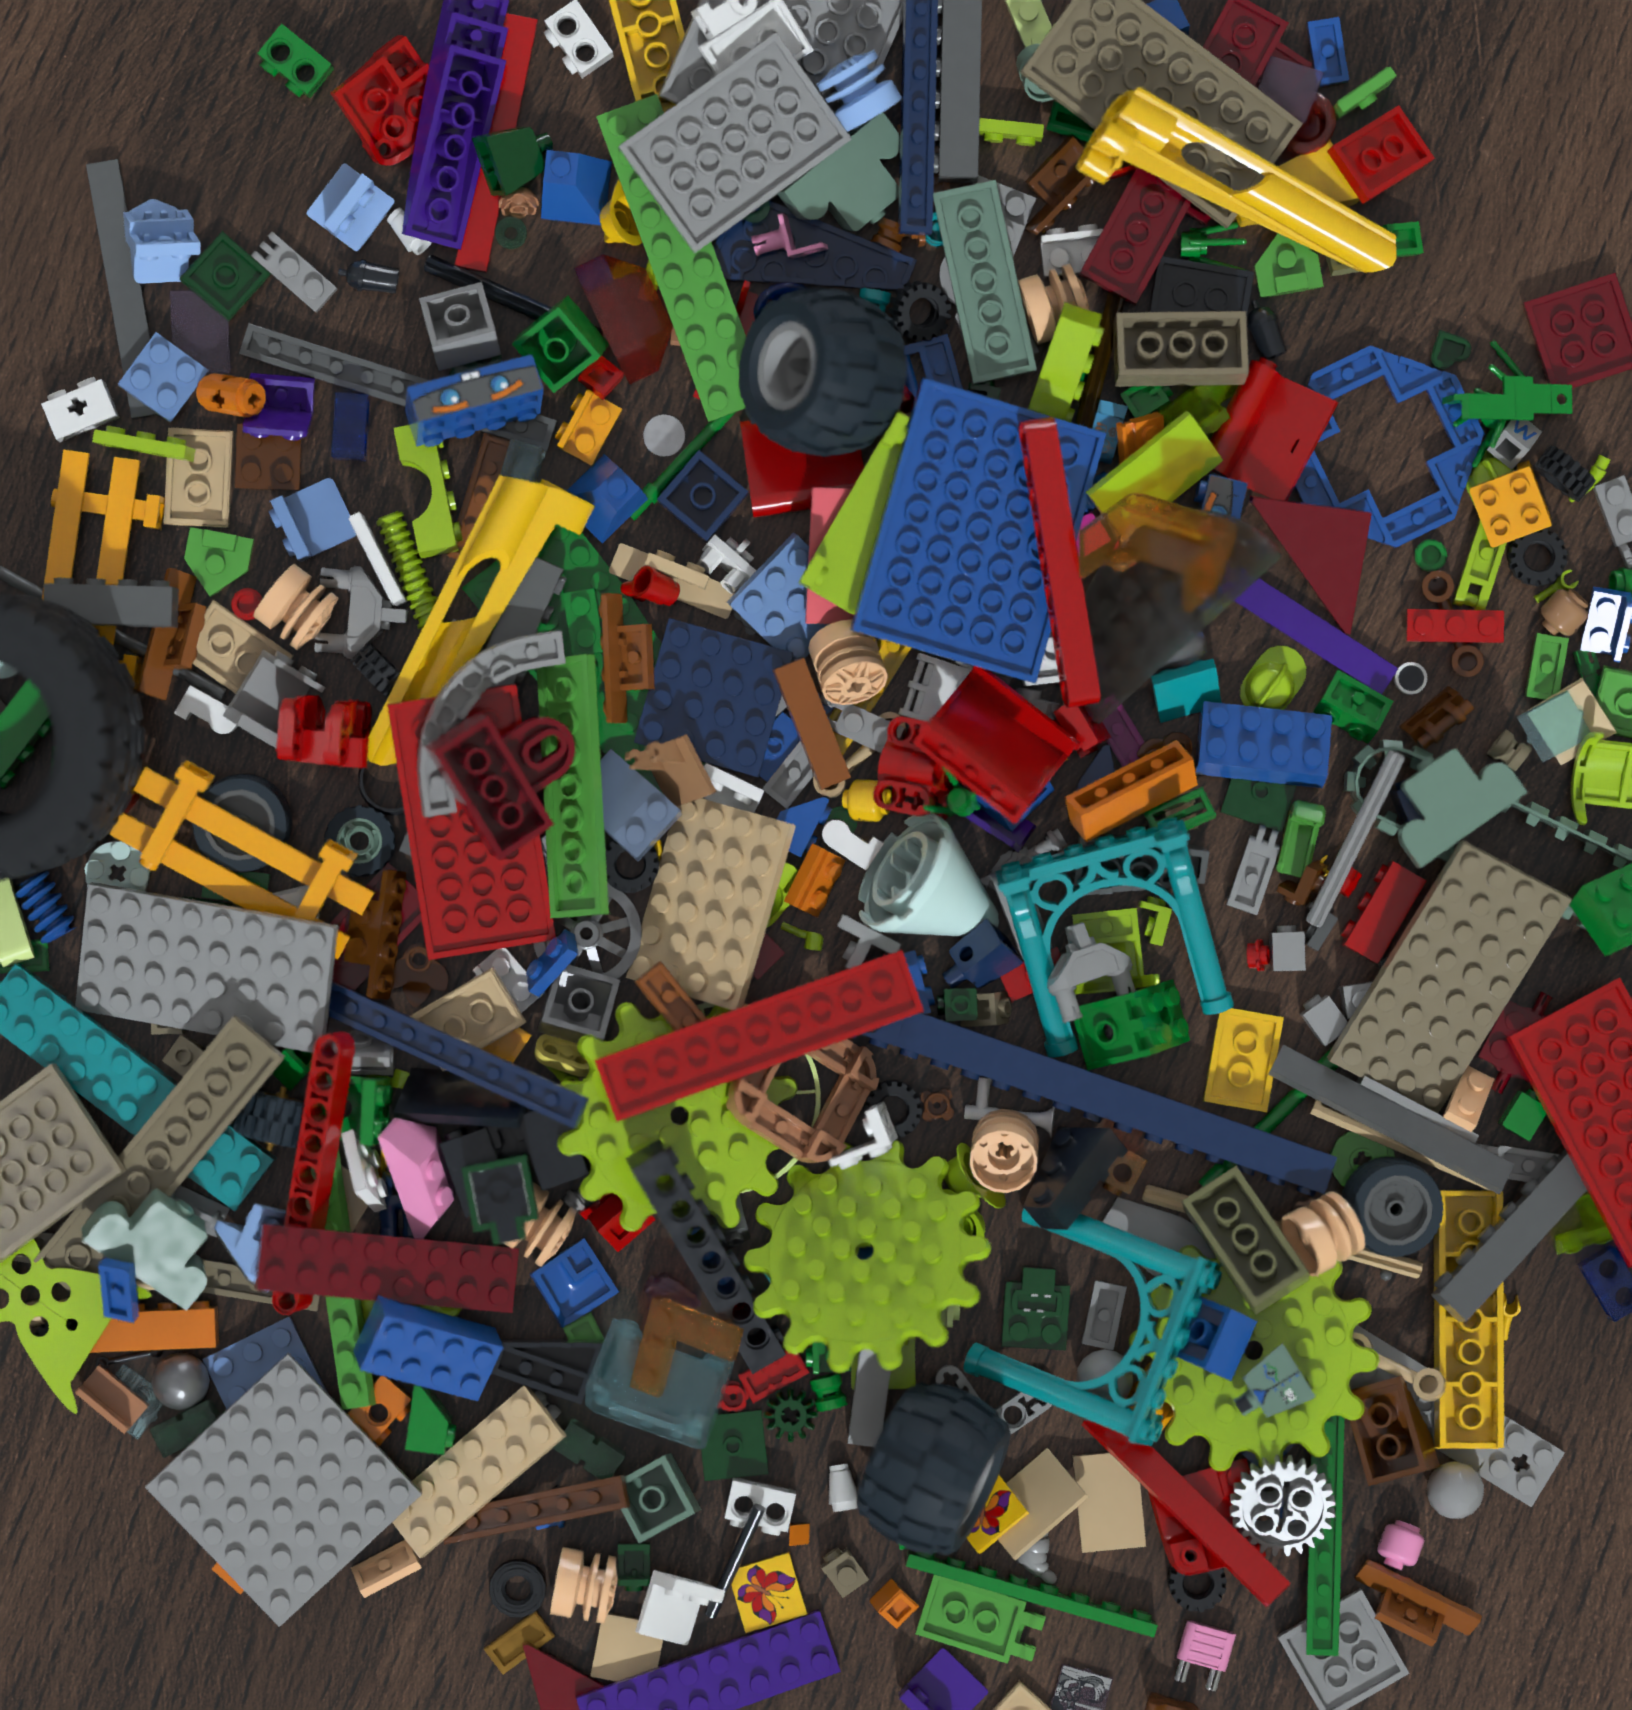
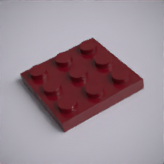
[1522,273,1632,389]

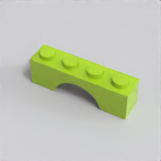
[394,425,463,559]

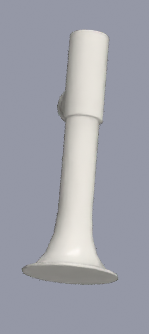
[964,1077,1055,1138]

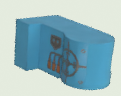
[1092,400,1128,465]

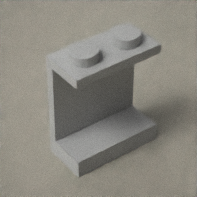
[223,649,325,749]

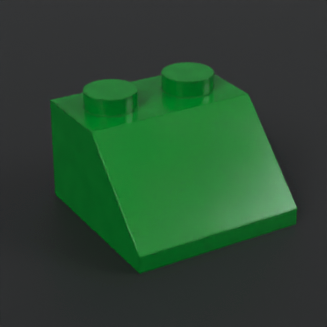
[405,1385,457,1455]

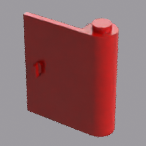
[1209,357,1338,501]
[740,420,864,518]

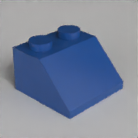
[1177,1296,1257,1381]

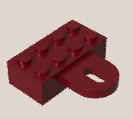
[424,711,575,860]

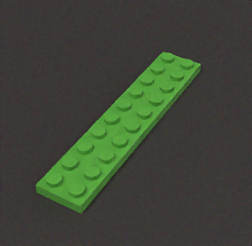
[596,94,746,422]

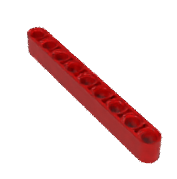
[1019,417,1100,708]
[272,1031,355,1315]

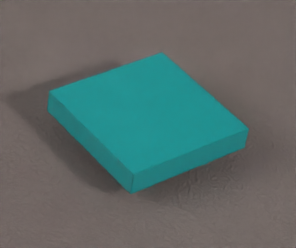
[1151,659,1222,723]

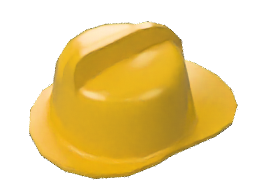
[599,179,642,246]

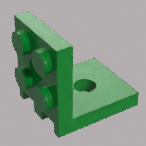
[1074,979,1190,1070]
[316,1075,393,1146]

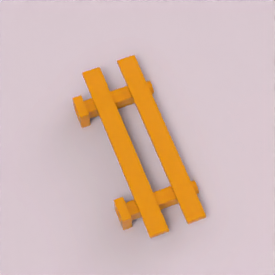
[42,450,165,689]
[110,760,374,960]

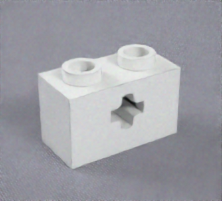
[42,377,120,442]

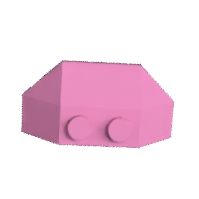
[378,1118,455,1239]

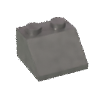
[537,965,620,1043]

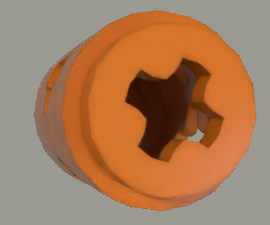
[196,373,266,417]

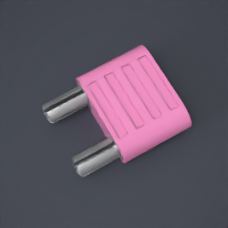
[1175,1620,1236,1691]

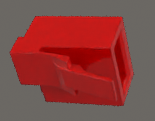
[1053,704,1112,758]
[578,1193,656,1252]

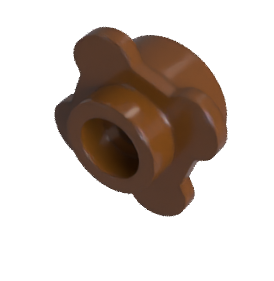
[920,1088,954,1122]

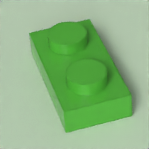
[1524,633,1569,700]

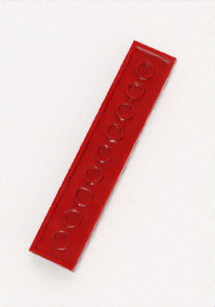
[594,950,924,1122]

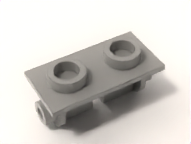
[171,1185,230,1238]

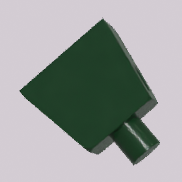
[472,127,553,196]

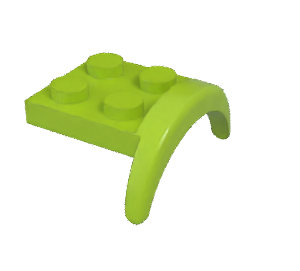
[1571,732,1632,825]
[1072,908,1160,994]

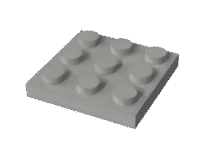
[1277,1588,1409,1710]

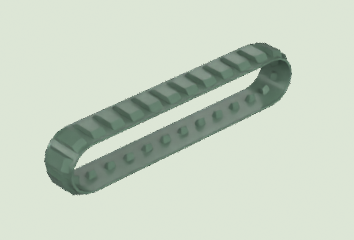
[1343,740,1632,948]

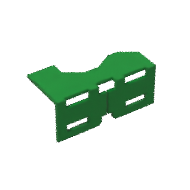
[1572,650,1601,696]

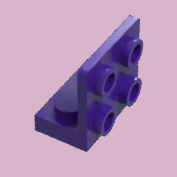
[898,1647,988,1710]

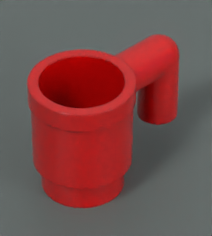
[620,566,680,606]

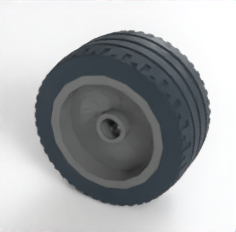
[193,774,292,872]
[1341,1157,1444,1257]

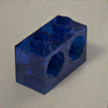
[331,392,371,462]
[1577,1245,1632,1322]

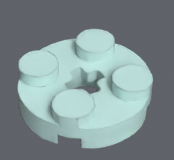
[85,841,150,891]

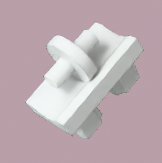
[697,535,757,594]

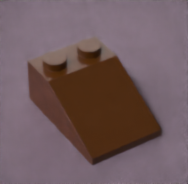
[1350,1375,1440,1486]

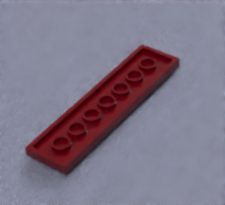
[254,1224,519,1313]

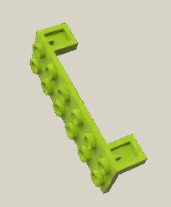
[798,412,910,614]

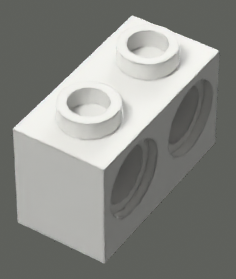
[543,0,614,79]
[725,1478,796,1535]

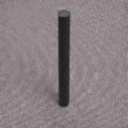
[705,1504,766,1618]

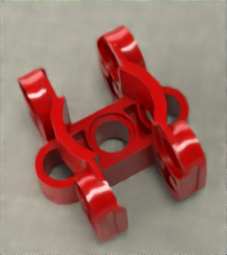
[277,695,372,768]
[873,717,963,820]

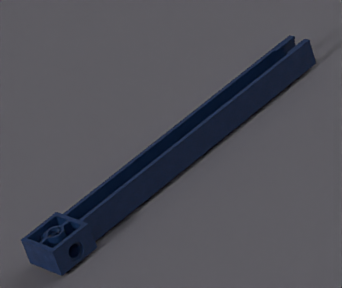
[853,1013,1337,1197]

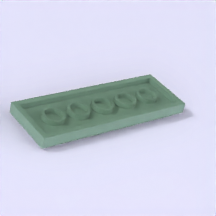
[933,180,1037,385]

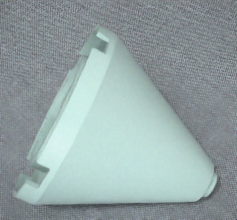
[858,812,999,937]

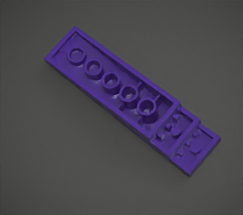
[402,0,509,250]

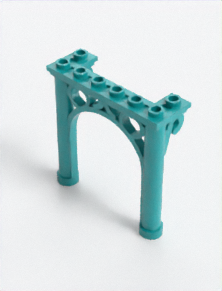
[996,818,1234,1058]
[963,1208,1222,1446]

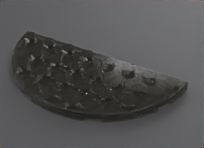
[1085,510,1283,724]

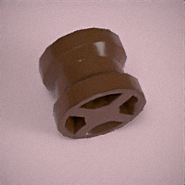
[871,217,908,253]

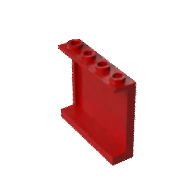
[912,666,1080,824]

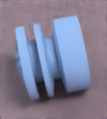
[816,50,902,131]

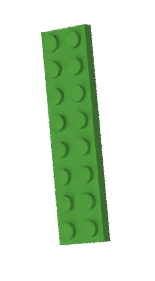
[537,654,609,918]

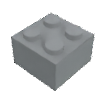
[419,282,501,371]

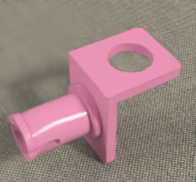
[752,213,828,259]

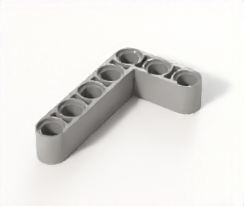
[847,1349,891,1447]

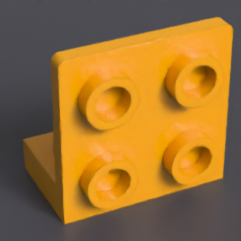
[1469,460,1552,548]

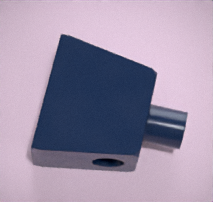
[942,919,1023,989]

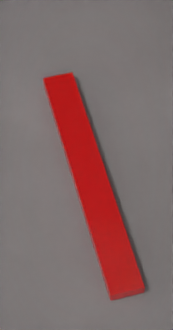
[455,13,538,273]
[1082,1419,1290,1608]

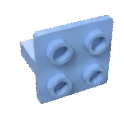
[307,163,395,252]

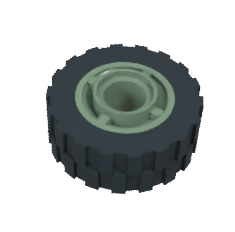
[324,805,395,877]

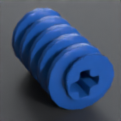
[15,870,77,944]

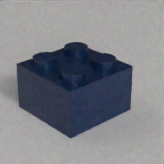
[657,450,748,543]

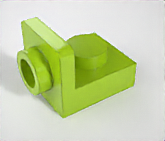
[1138,896,1172,946]

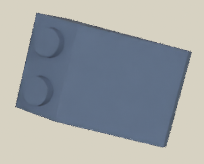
[600,749,682,862]

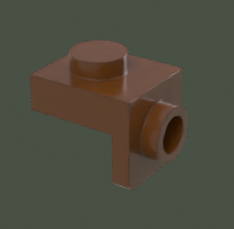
[1276,860,1328,905]

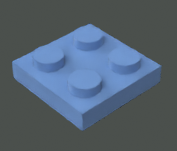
[118,332,209,423]

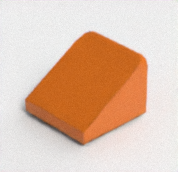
[870,1579,919,1629]

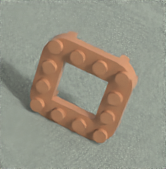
[726,1039,879,1163]

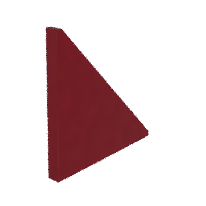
[1249,496,1372,634]
[523,1642,606,1710]

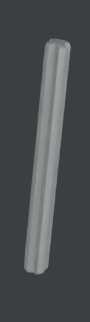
[1307,750,1404,927]

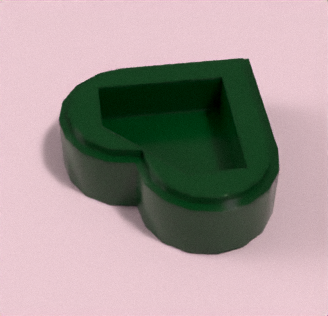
[1430,330,1472,370]

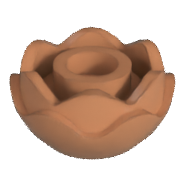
[498,187,539,219]

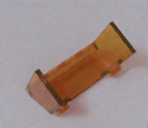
[1079,493,1237,612]

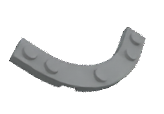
[417,630,565,817]

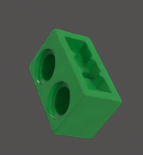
[257,23,334,99]

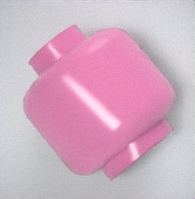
[1377,1520,1425,1570]

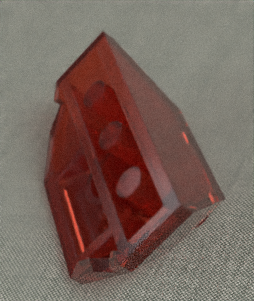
[574,254,673,385]

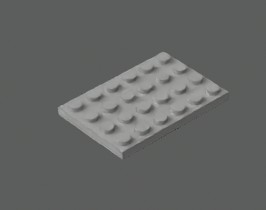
[618,33,852,253]

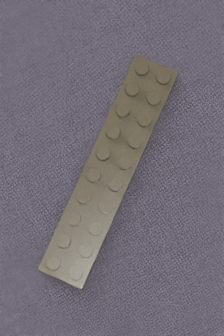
[33,1015,285,1292]

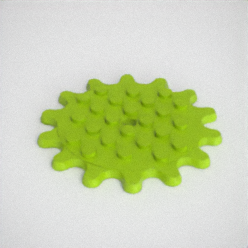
[557,1002,798,1234]
[743,1140,991,1372]
[1129,1245,1379,1471]

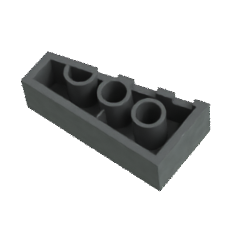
[1072,833,1209,897]

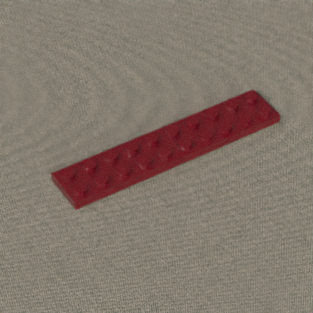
[1079,0,1289,305]

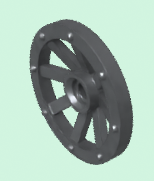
[533,882,642,979]

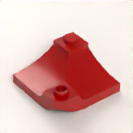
[330,35,429,166]
[1148,1458,1266,1575]

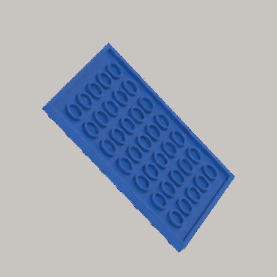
[850,378,1107,684]

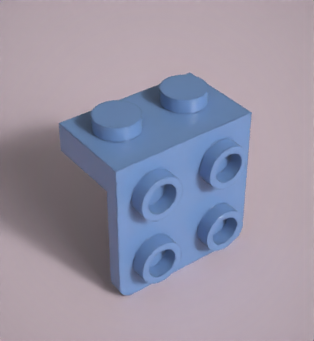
[269,478,356,562]

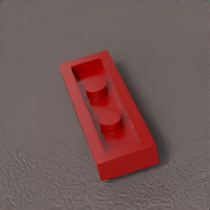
[1406,609,1504,643]

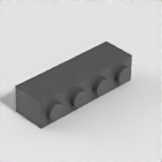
[43,578,179,628]

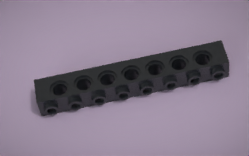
[625,1139,786,1374]

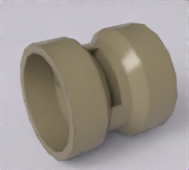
[1487,729,1532,773]

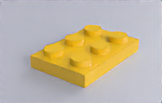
[1203,1008,1284,1112]

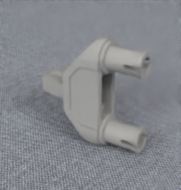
[314,566,408,659]
[1047,923,1136,1023]

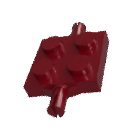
[1478,991,1553,1094]

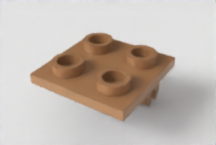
[625,734,716,807]

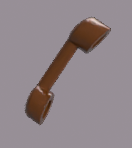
[1421,570,1484,677]

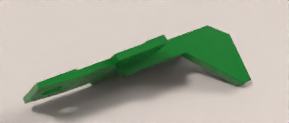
[1442,376,1573,421]

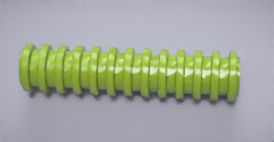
[376,511,445,629]

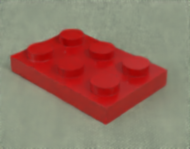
[1327,105,1435,204]

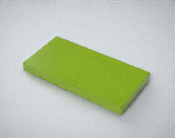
[1086,410,1223,541]

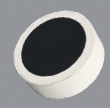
[1394,662,1427,695]

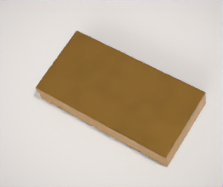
[484,1610,555,1675]

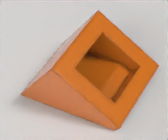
[789,1523,810,1546]

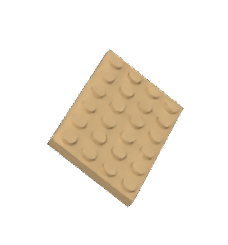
[626,798,796,1010]

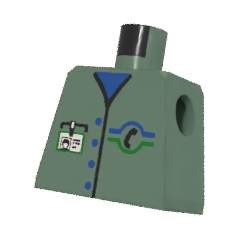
[1233,1344,1316,1418]

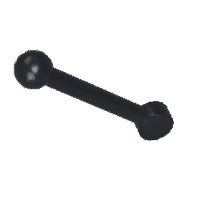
[96,1350,162,1368]

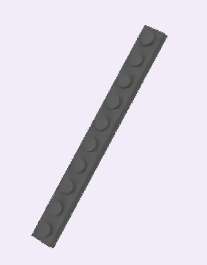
[239,323,557,452]

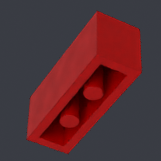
[1340,861,1427,964]

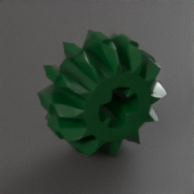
[763,1386,818,1442]

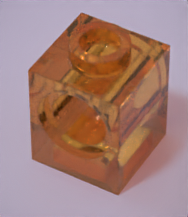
[1103,1149,1148,1196]

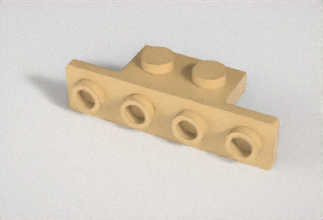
[609,543,735,619]

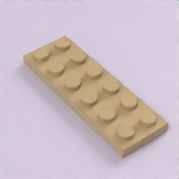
[392,1385,567,1558]

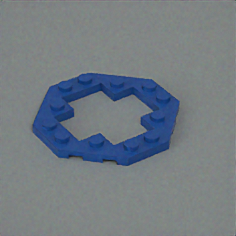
[1293,345,1484,548]

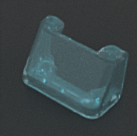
[585,1318,735,1449]

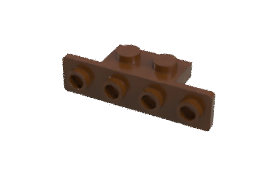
[1025,136,1096,235]
[344,869,406,1000]

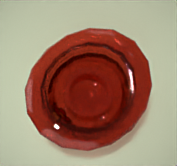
[1284,92,1336,155]

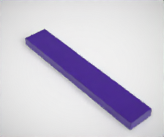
[1222,564,1398,694]

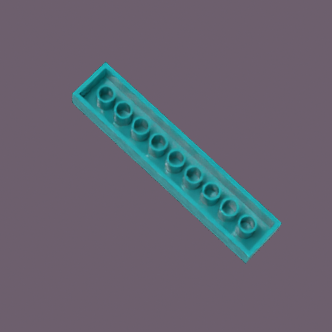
[0,963,277,1212]

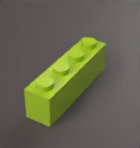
[1028,302,1104,422]

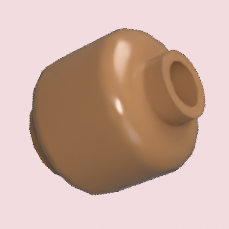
[1541,588,1589,636]

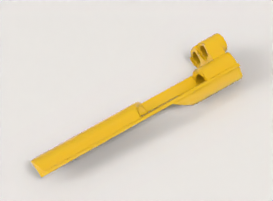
[1076,86,1396,273]
[368,475,595,766]

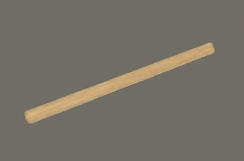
[1142,1185,1423,1278]

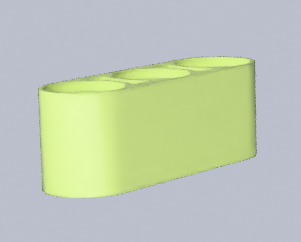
[0,878,35,968]

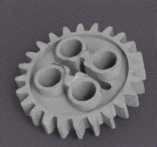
[1230,1455,1336,1556]

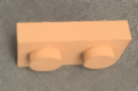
[1443,1065,1494,1132]
[351,1540,422,1598]

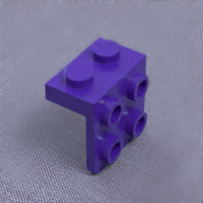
[242,373,315,440]

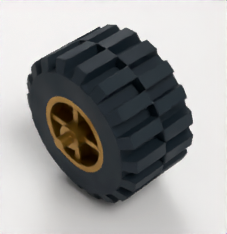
[233,1087,305,1151]

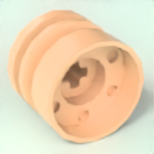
[1018,263,1089,345]
[253,564,338,650]
[808,619,888,705]
[970,1109,1039,1193]
[504,1182,577,1267]
[1280,1191,1365,1277]
[550,1547,618,1624]

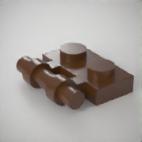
[1399,686,1475,750]

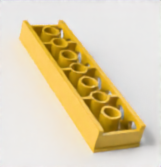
[609,0,685,113]
[1434,1190,1504,1449]

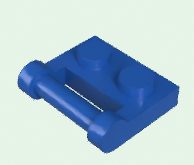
[904,334,963,411]

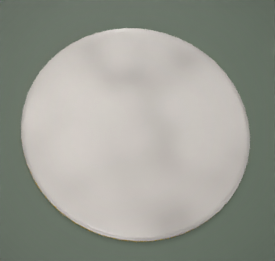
[643,415,685,456]

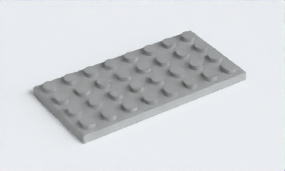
[75,882,338,1053]

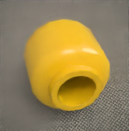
[842,779,892,822]

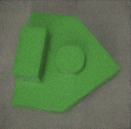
[1254,233,1324,299]
[184,527,254,597]

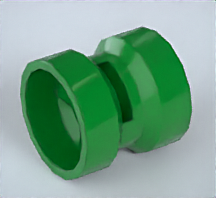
[809,1372,848,1412]

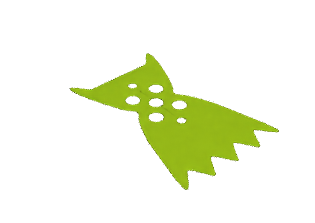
[0,1239,152,1414]

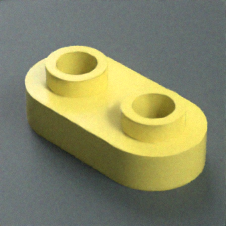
[534,1034,589,1077]

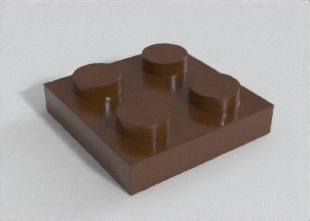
[235,424,302,491]

